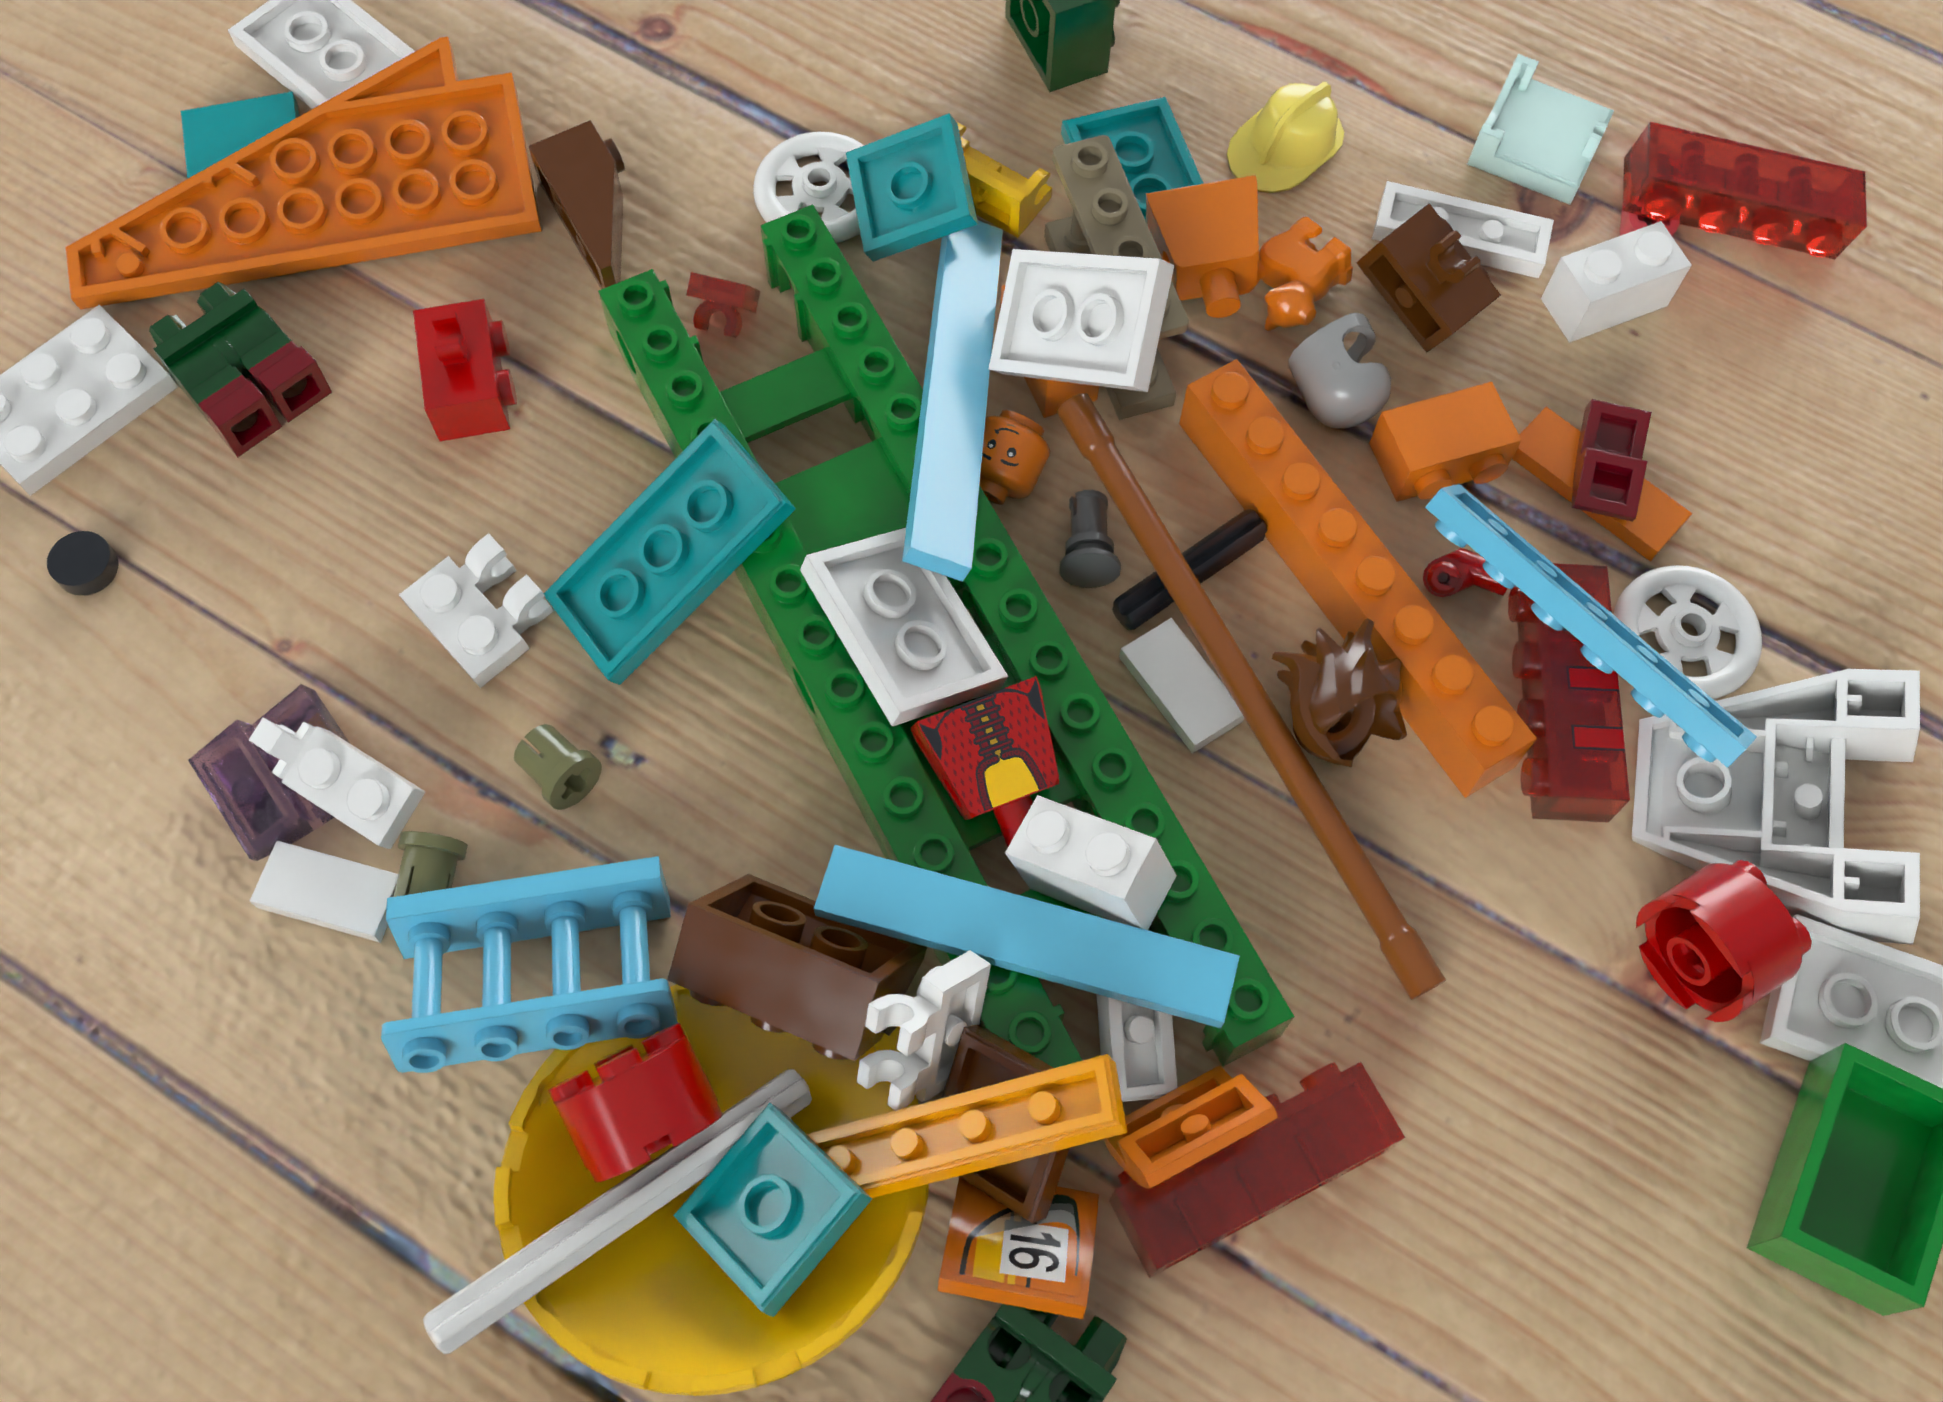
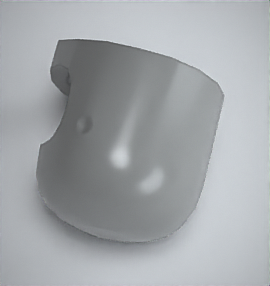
[1288,313,1391,429]

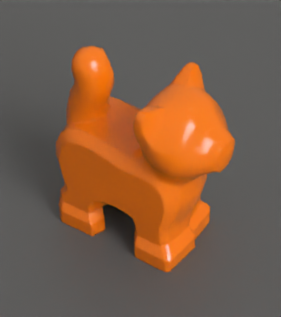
[1238,216,1353,331]

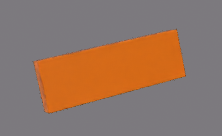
[1512,406,1693,562]

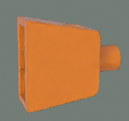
[1146,175,1259,318]

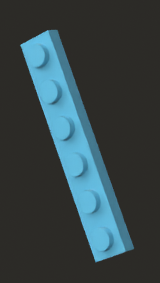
[1425,484,1757,768]

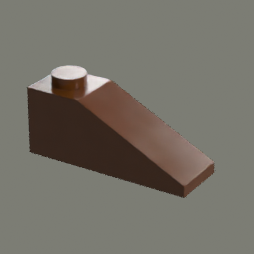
[528,120,625,289]

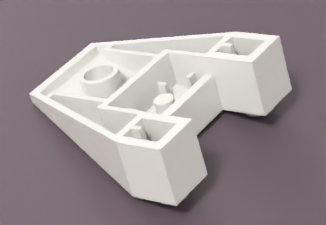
[1632,669,1920,945]

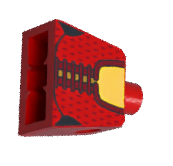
[911,676,1059,847]

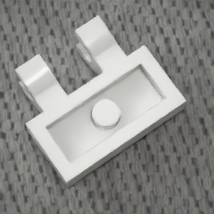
[399,533,554,688]
[857,950,991,1111]

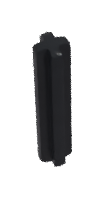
[1112,509,1268,630]

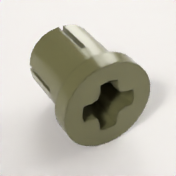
[514,724,602,810]
[394,831,468,897]

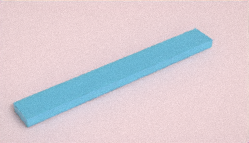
[902,220,1003,581]

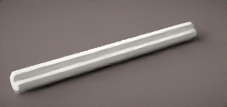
[423,1069,812,1354]

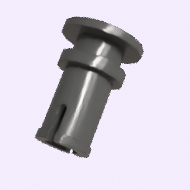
[1059,490,1121,588]

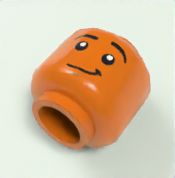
[979,410,1050,505]

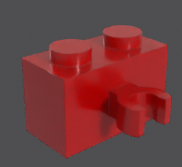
[413,299,517,442]

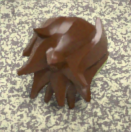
[1272,618,1407,767]

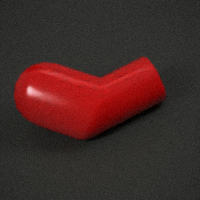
[1423,548,1508,597]

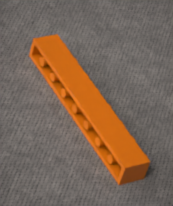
[1179,359,1537,798]

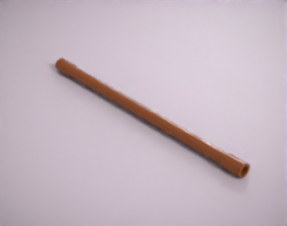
[1057,393,1446,1000]

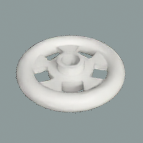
[753,132,864,243]
[1613,565,1762,700]

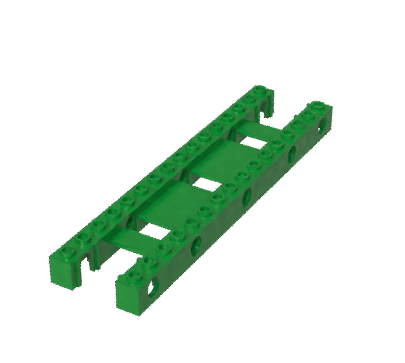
[598,204,1295,1068]

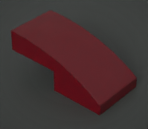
[1572,399,1652,522]

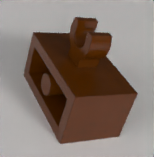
[1356,203,1501,353]

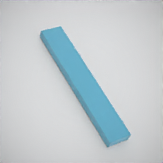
[814,845,1240,1029]

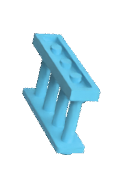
[381,856,678,1073]

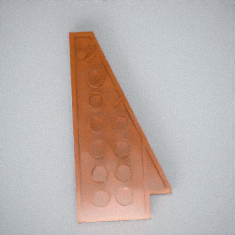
[65,36,542,310]

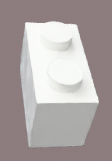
[1541,221,1692,343]
[1005,795,1177,930]

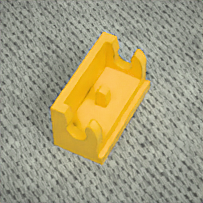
[957,122,1052,238]

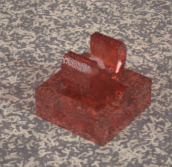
[686,272,760,338]

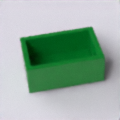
[1746,1043,1943,1316]

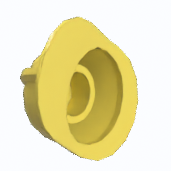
[1227,81,1344,193]

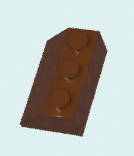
[667,874,927,1061]

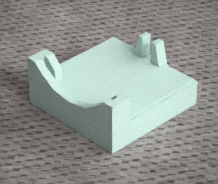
[1467,54,1614,205]

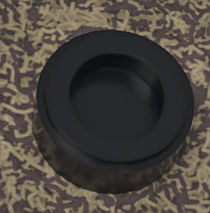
[47,531,119,596]

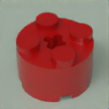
[1636,860,1812,1022]
[548,1022,723,1183]

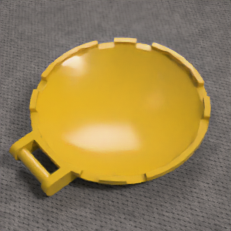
[493,984,929,1396]

